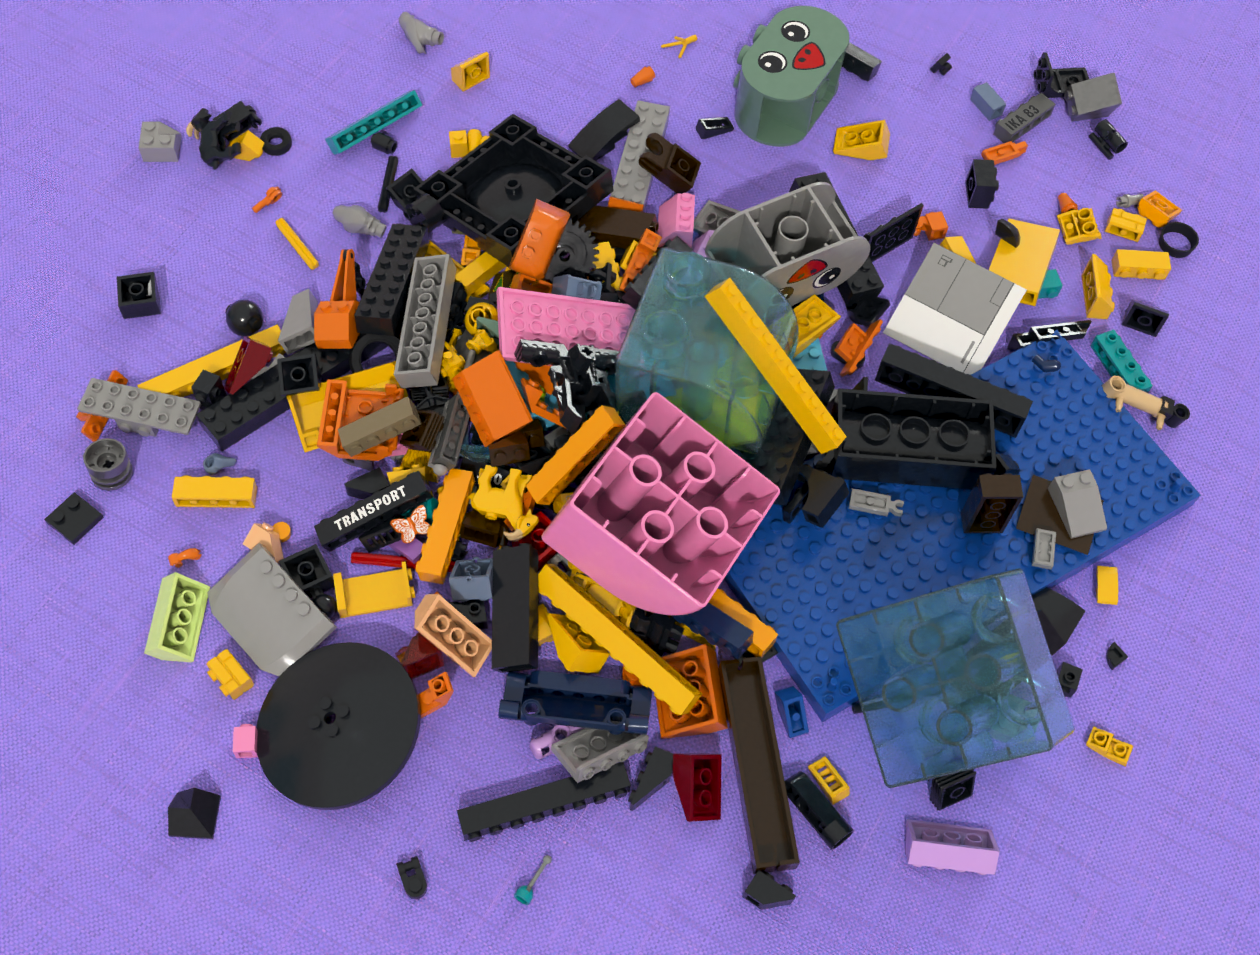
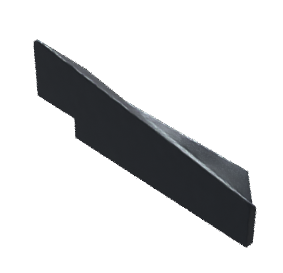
[1007,320,1092,350]

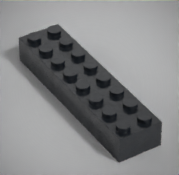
[789,172,884,306]
[354,224,430,336]
[875,343,1033,438]
[752,369,835,506]

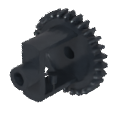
[543,218,599,284]

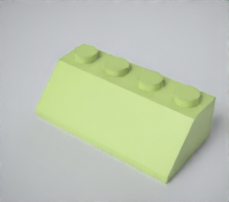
[144,572,210,662]

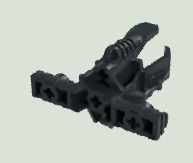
[514,339,630,437]

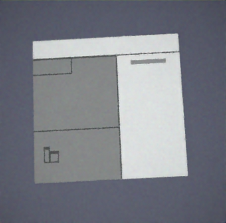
[883,243,1027,375]

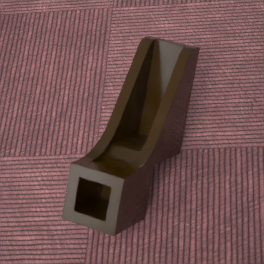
[488,419,545,467]

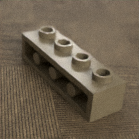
[338,397,421,457]

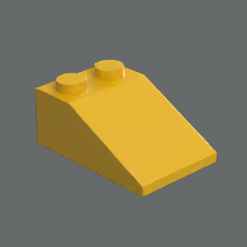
[833,120,890,160]
[547,613,609,673]

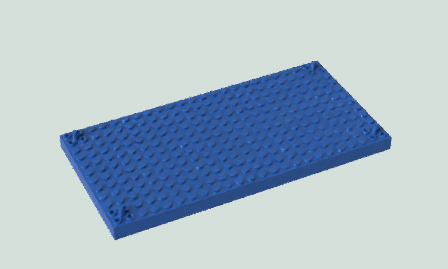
[724,330,1201,722]

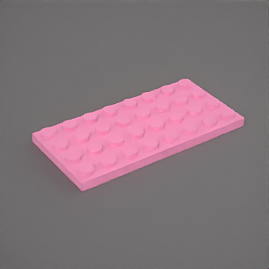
[496,287,646,376]

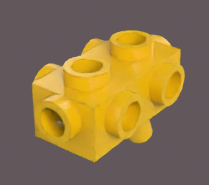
[440,341,466,380]

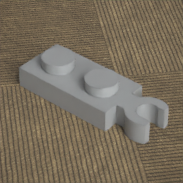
[848,488,904,516]

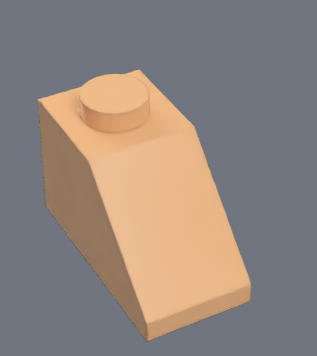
[243,522,284,565]

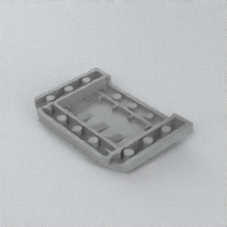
[207,543,337,677]

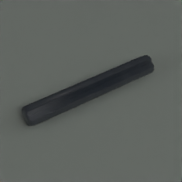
[378,156,398,213]

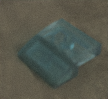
[460,444,490,463]

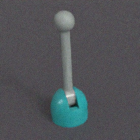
[514,855,552,905]

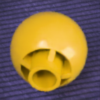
[464,302,498,336]

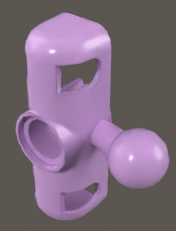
[530,725,585,759]

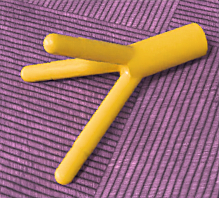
[661,35,697,58]

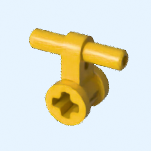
[466,329,498,354]

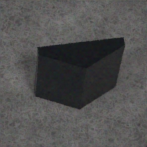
[386,168,423,211]

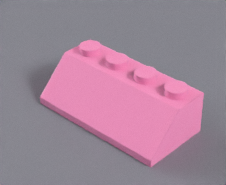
[657,193,695,248]

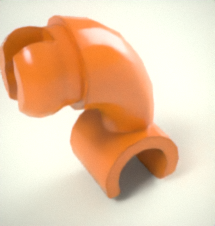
[168,548,202,568]

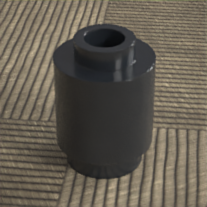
[371,132,397,154]

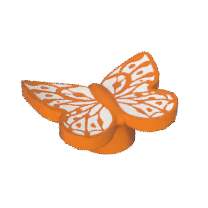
[390,505,430,544]

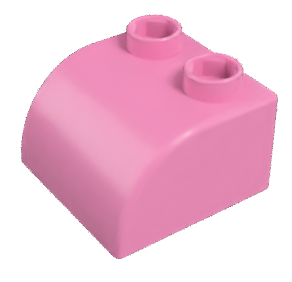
[542,392,780,616]

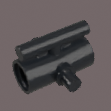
[1088,119,1128,160]

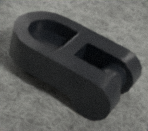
[396,856,427,899]

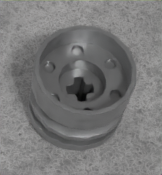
[83,438,133,491]

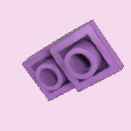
[388,538,423,564]

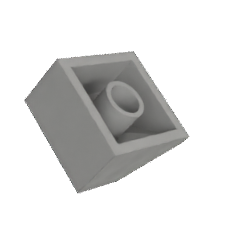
[139,122,182,162]

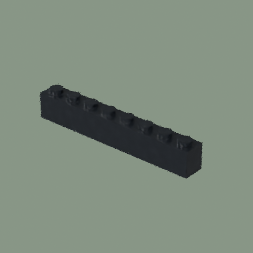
[457,762,631,842]

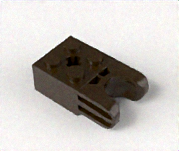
[638,133,701,194]

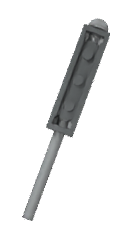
[428,350,476,476]

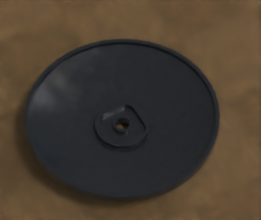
[257,642,421,810]

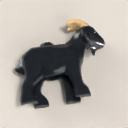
[186,108,241,170]

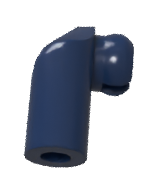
[1032,355,1061,372]

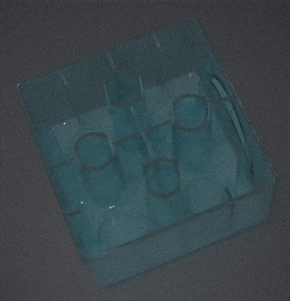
[836,568,1075,788]

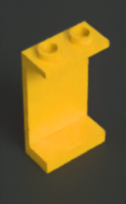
[333,562,416,618]

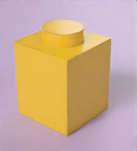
[449,130,468,158]

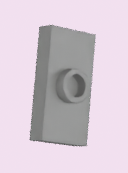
[1032,528,1056,570]

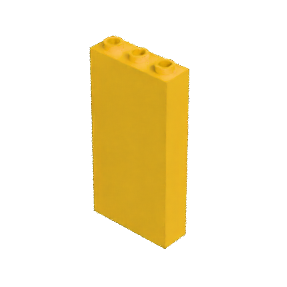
[989,218,1060,306]

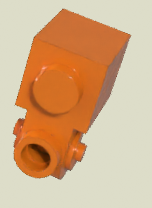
[914,211,949,241]

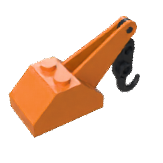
[314,249,368,349]

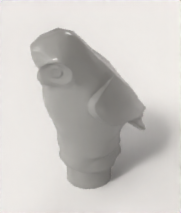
[399,12,444,54]
[332,205,387,238]

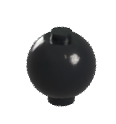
[225,300,264,336]

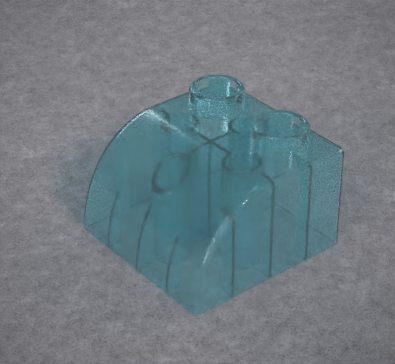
[615,247,799,454]

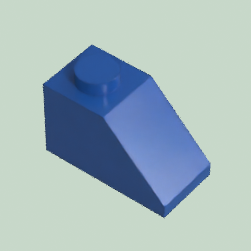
[774,686,809,738]

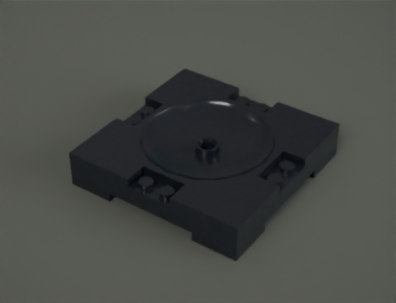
[414,114,614,267]

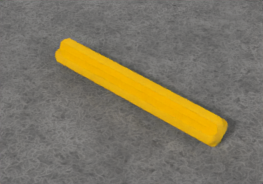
[275,218,319,270]

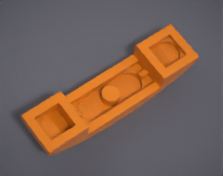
[619,228,662,293]

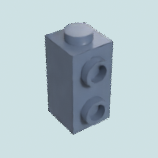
[970,82,1006,121]

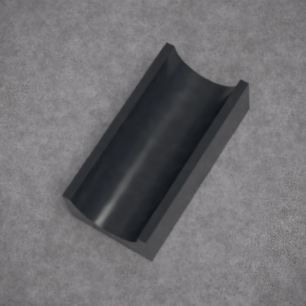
[831,388,996,490]

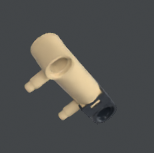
[1101,376,1190,430]

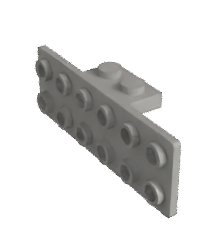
[77,378,201,437]

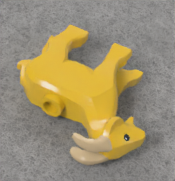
[468,465,539,542]

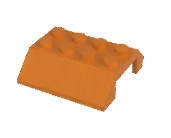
[317,379,404,461]

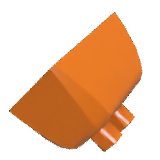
[508,199,570,280]

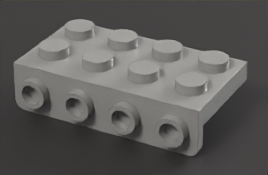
[551,721,649,783]

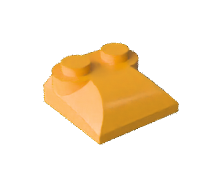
[1137,190,1182,228]

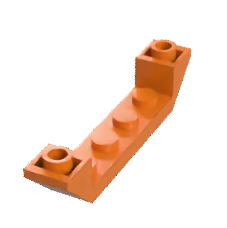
[521,377,565,428]
[418,672,454,719]

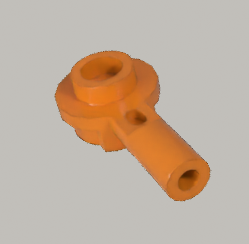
[252,187,282,213]

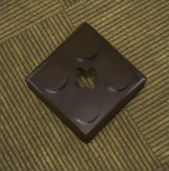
[400,410,445,452]

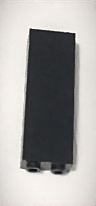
[491,543,538,673]

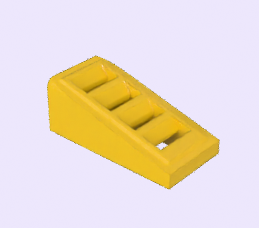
[808,756,850,805]

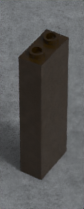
[572,206,659,249]

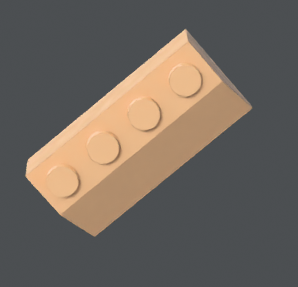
[414,594,492,677]

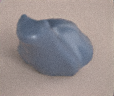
[203,453,236,474]

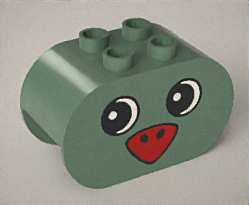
[733,6,849,147]

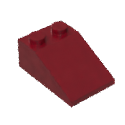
[224,336,273,395]
[673,753,722,822]

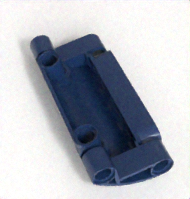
[498,670,652,735]

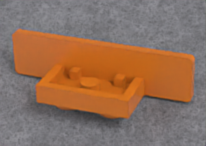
[834,319,883,377]
[76,370,128,442]

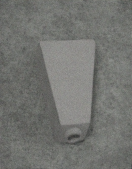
[278,289,318,354]

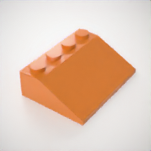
[452,350,533,448]
[656,644,728,739]

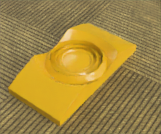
[557,573,636,630]

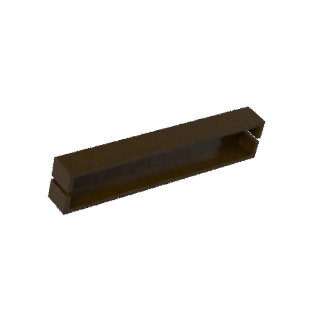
[718,657,800,874]

